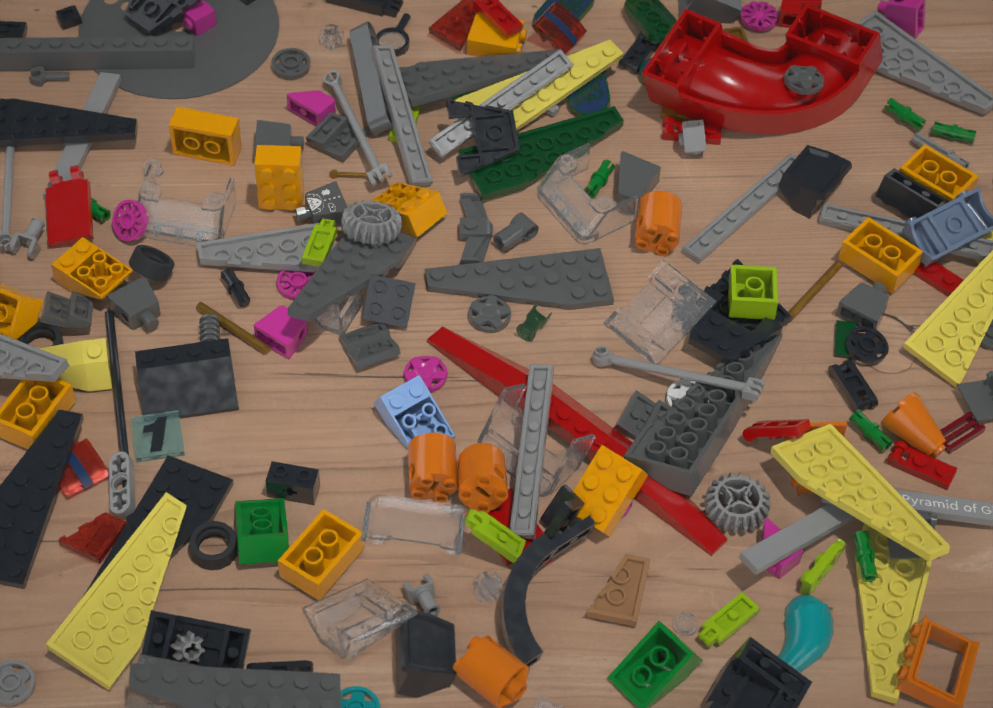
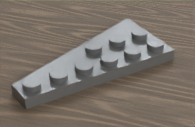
[196,223,335,272]

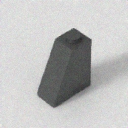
[617,151,661,215]

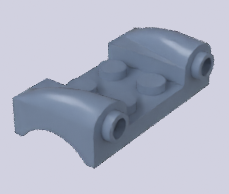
[902,187,993,267]

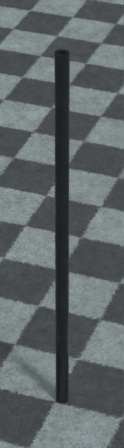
[105,310,133,523]

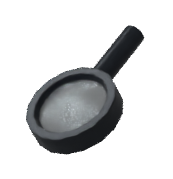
[376,13,411,57]

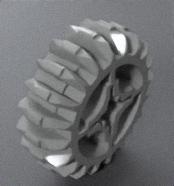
[341,200,402,246]
[704,472,771,535]

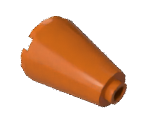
[880,392,946,457]

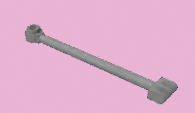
[324,70,393,186]
[0,146,15,253]
[593,346,765,401]

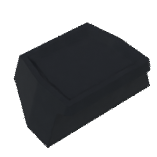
[778,145,852,219]
[395,608,457,698]

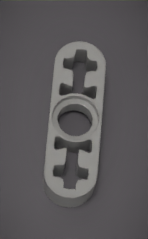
[109,452,135,519]

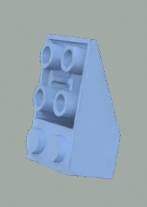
[374,375,455,449]

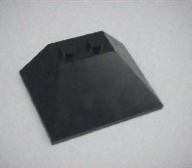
[140,610,252,669]
[701,637,812,708]

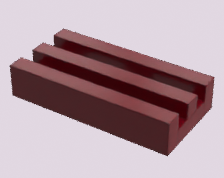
[940,411,986,454]

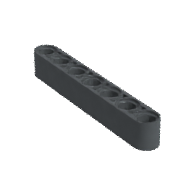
[350,21,393,136]

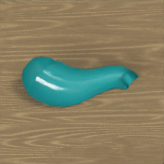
[778,595,833,673]

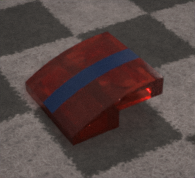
[532,1,587,54]
[60,438,109,499]

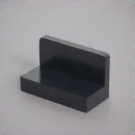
[540,484,585,539]

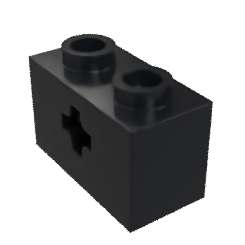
[265,461,320,505]

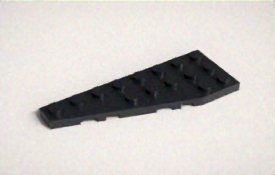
[0,98,138,147]
[0,410,84,589]
[82,455,234,598]

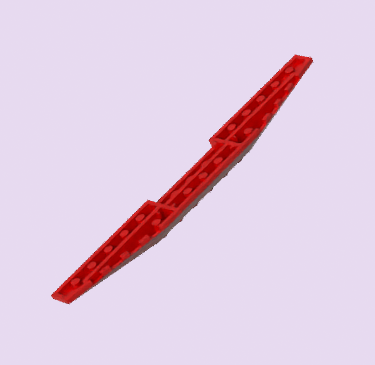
[427,326,727,556]

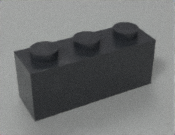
[875,168,949,219]

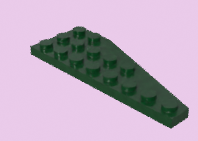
[458,106,624,201]

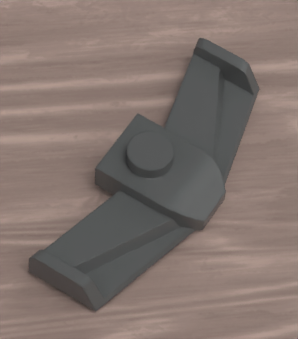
[460,193,493,265]

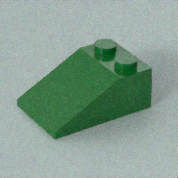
[235,498,289,565]
[607,621,703,708]

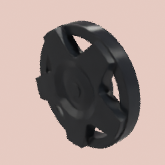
[846,326,889,365]

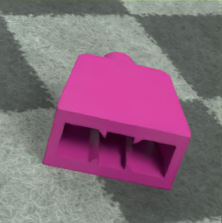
[877,0,926,39]
[253,306,307,360]

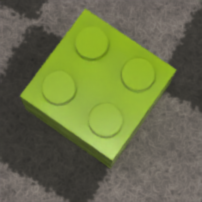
[728,265,778,320]

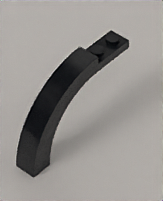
[500,515,596,667]

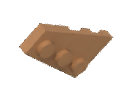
[586,554,650,627]

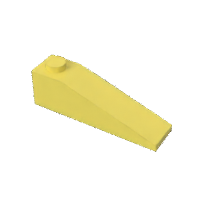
[39,338,112,392]

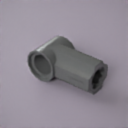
[493,212,539,251]

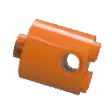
[635,191,683,256]
[408,433,458,503]
[458,443,508,513]
[453,635,529,708]

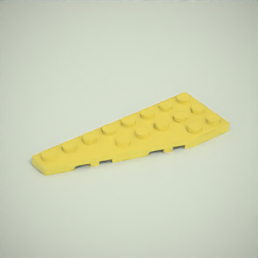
[771,424,950,562]
[45,492,187,690]
[855,523,932,704]

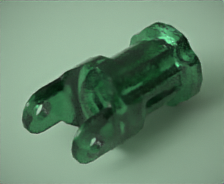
[516,302,552,341]

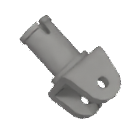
[9,217,45,259]
[402,574,441,616]

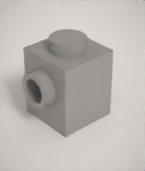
[679,120,706,155]

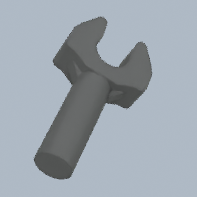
[29,66,70,87]

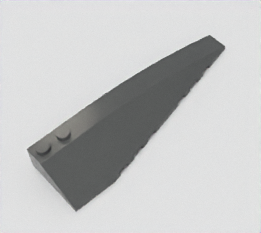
[624,333,783,496]

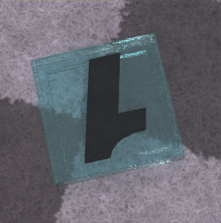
[131,410,185,462]

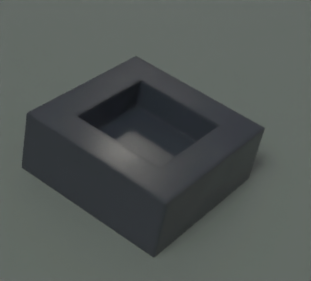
[55,5,83,30]

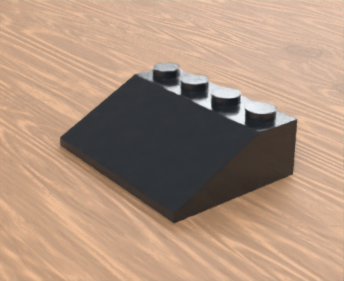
[135,338,239,424]

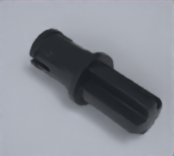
[220,268,251,307]

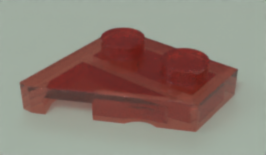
[58,512,126,564]

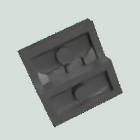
[306,112,367,163]
[41,291,94,328]
[339,322,401,370]
[614,390,671,440]

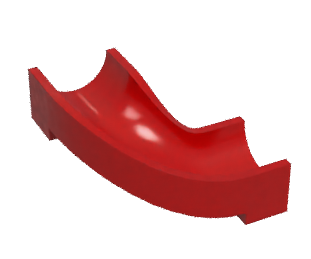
[641,3,883,134]

